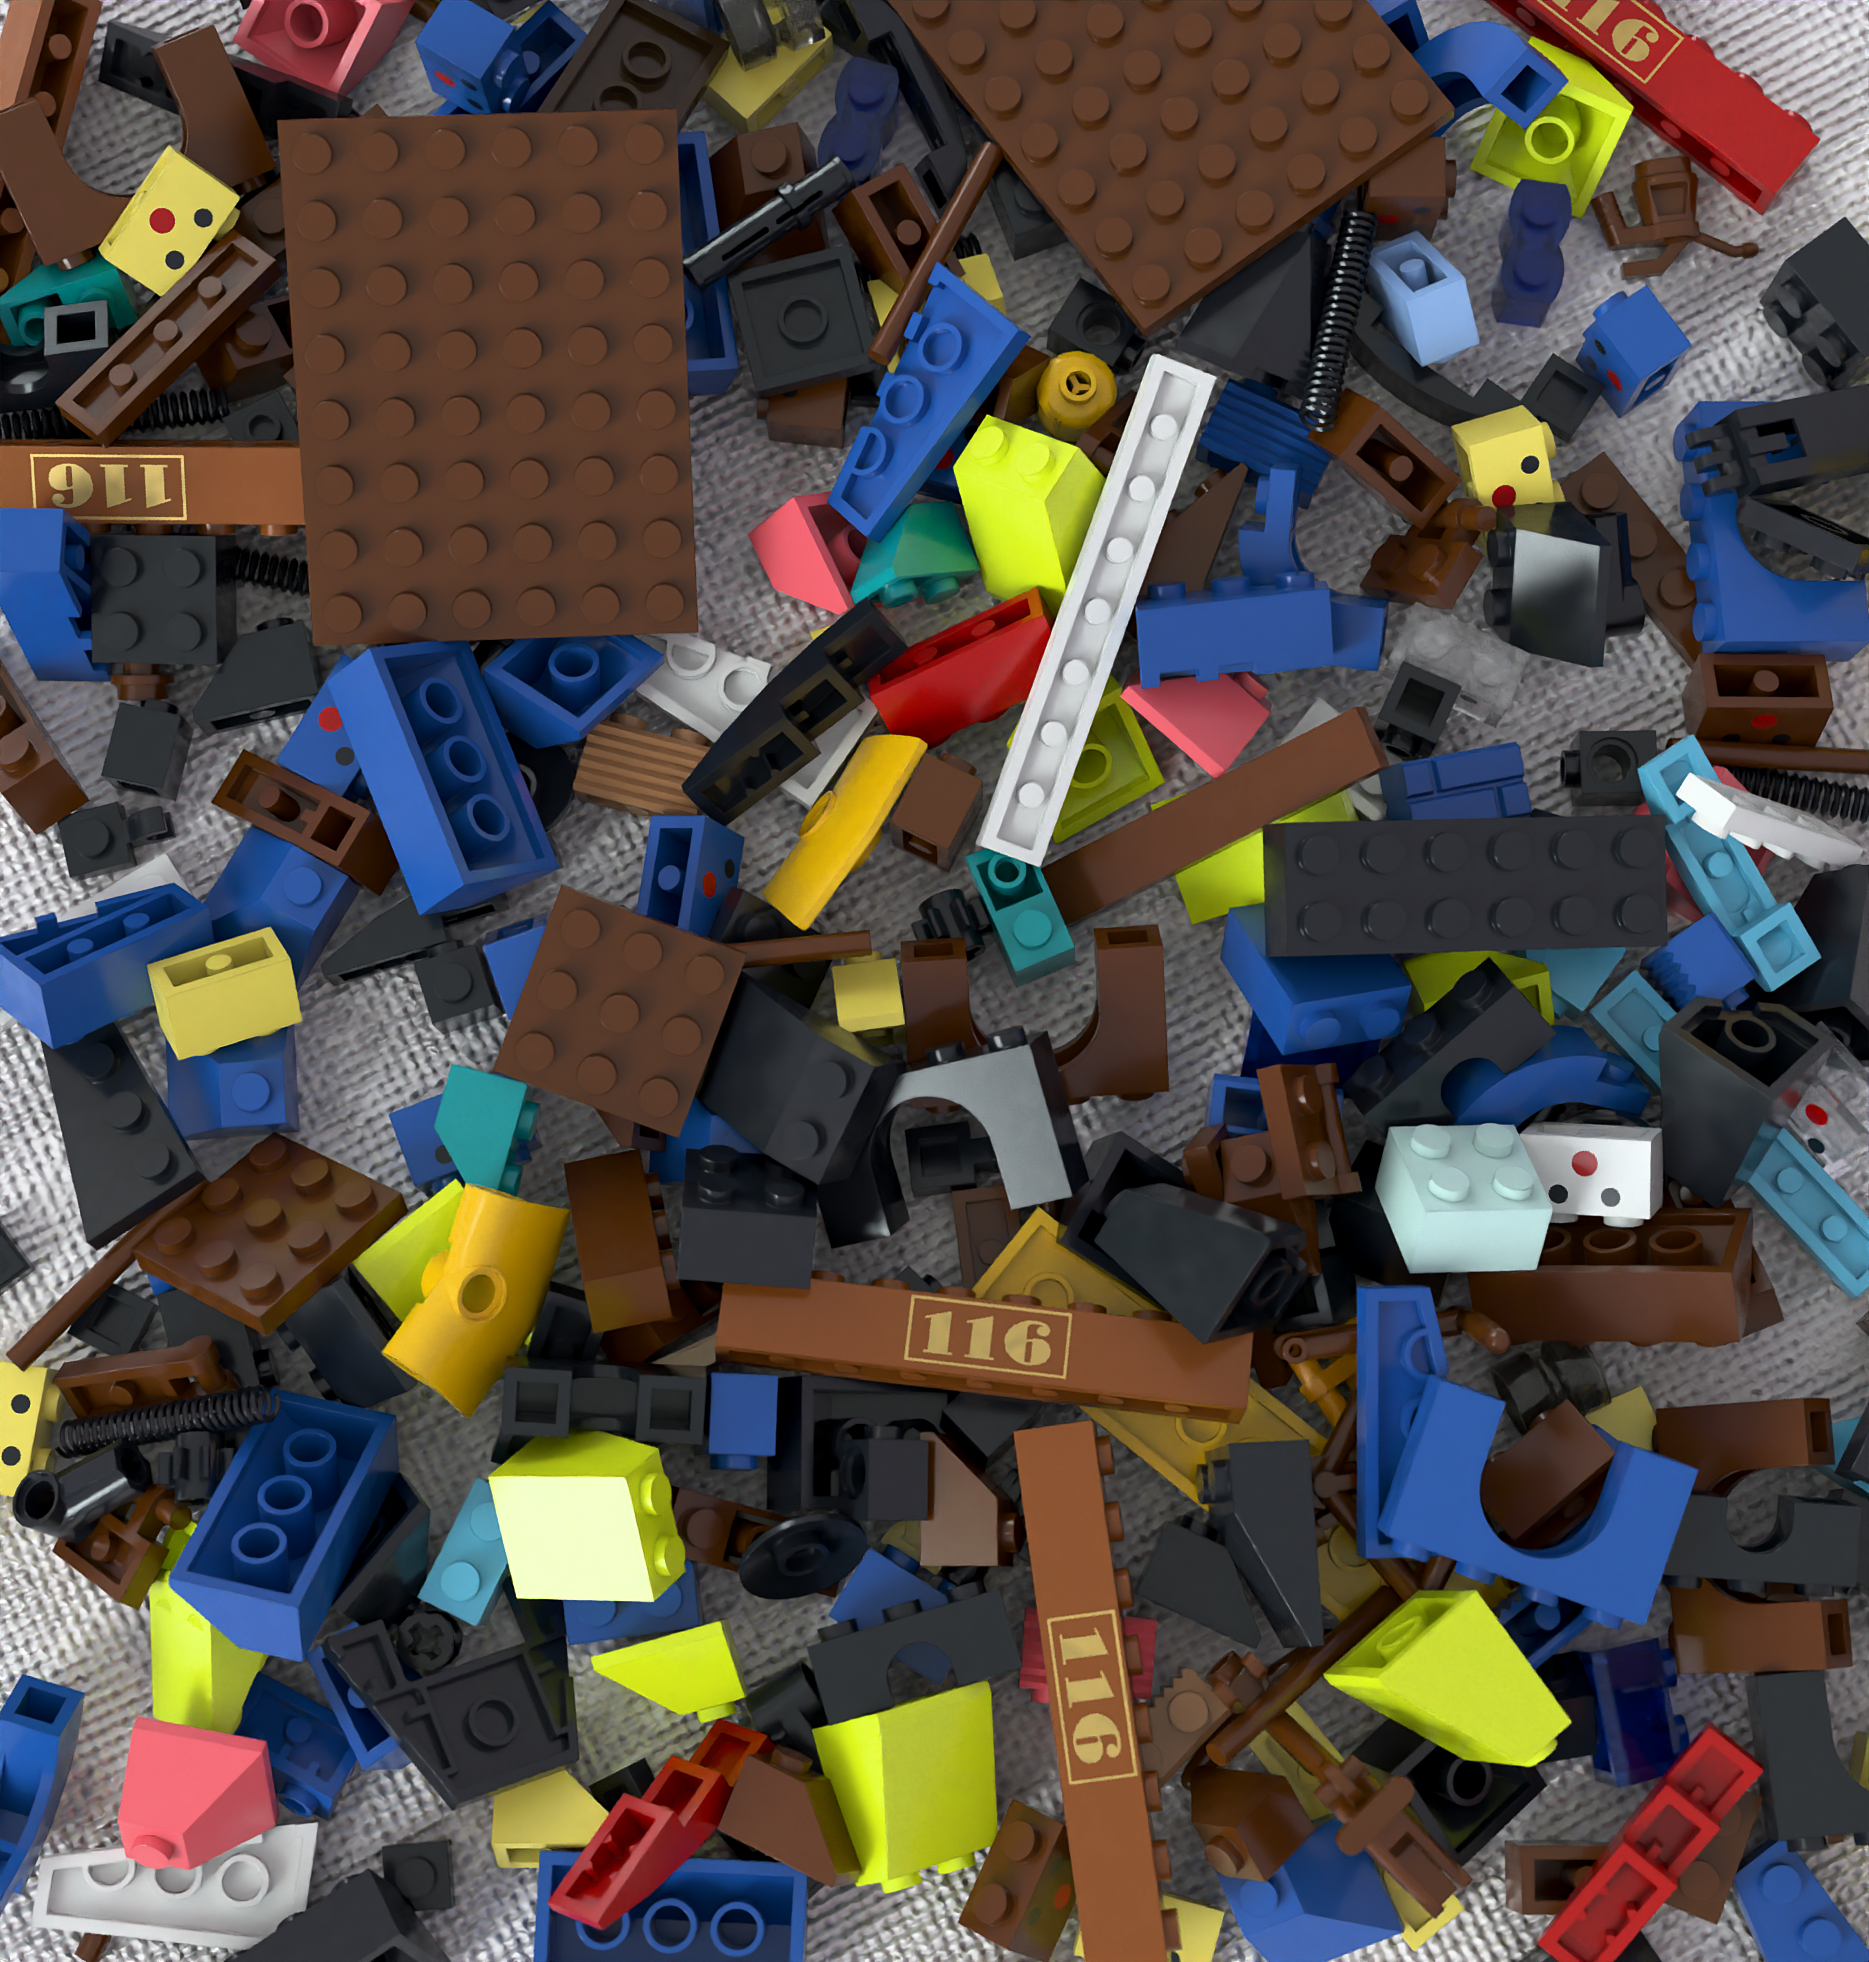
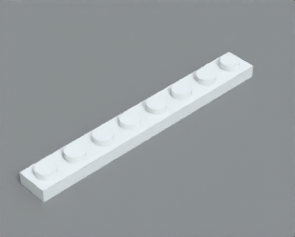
[976,354,1216,867]

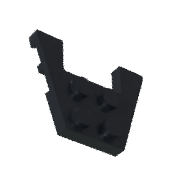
[321,1575,580,1811]

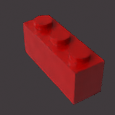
[868,586,1056,750]

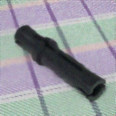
[683,155,856,294]

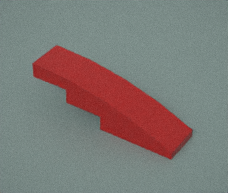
[547,1718,775,1930]
[1537,1721,1764,1962]

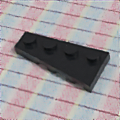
[40,1020,207,1251]

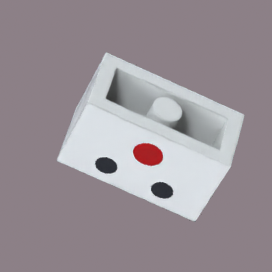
[1520,1121,1663,1227]

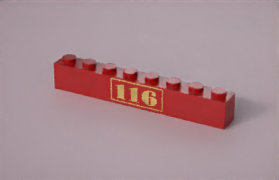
[1484,0,1821,216]

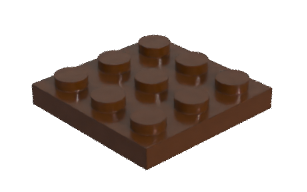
[493,884,747,1138]
[132,1132,409,1336]

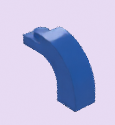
[1411,21,1569,137]
[1238,461,1390,672]
[1441,1025,1651,1128]
[0,1674,85,1916]

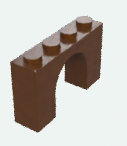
[0,22,277,271]
[900,924,1169,1114]
[1652,1398,1853,1674]

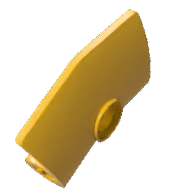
[761,734,928,930]
[382,1183,571,1418]

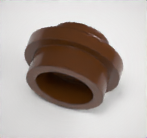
[110,663,175,700]

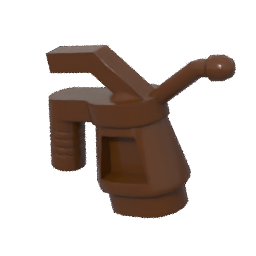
[1590,156,1759,280]

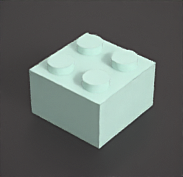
[1375,1123,1553,1273]

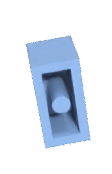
[1363,230,1480,367]

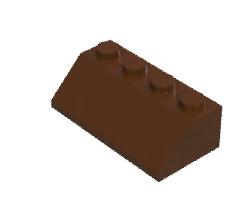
[1467,1208,1753,1347]

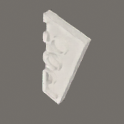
[633,633,880,810]
[31,1819,319,1950]

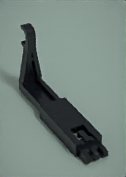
[1684,384,1869,499]

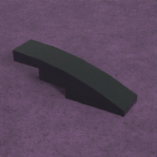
[98,21,353,142]
[681,597,909,826]
[321,832,564,987]

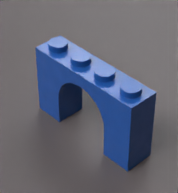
[1673,401,1869,662]
[1377,1374,1698,1630]

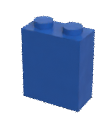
[1220,903,1412,1055]

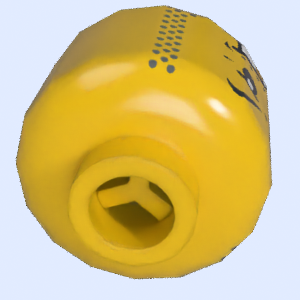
[1036,351,1118,442]

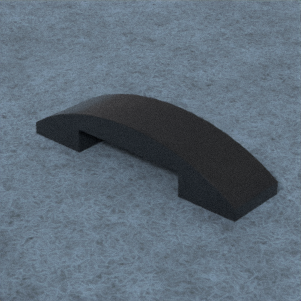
[829,0,968,219]
[1332,275,1539,427]

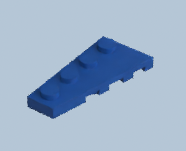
[827,262,1031,543]
[1357,1285,1450,1559]
[1731,1839,1869,1962]

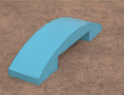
[1637,734,1822,992]

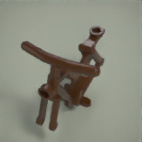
[1272,1285,1521,1604]
[1181,1629,1473,1919]

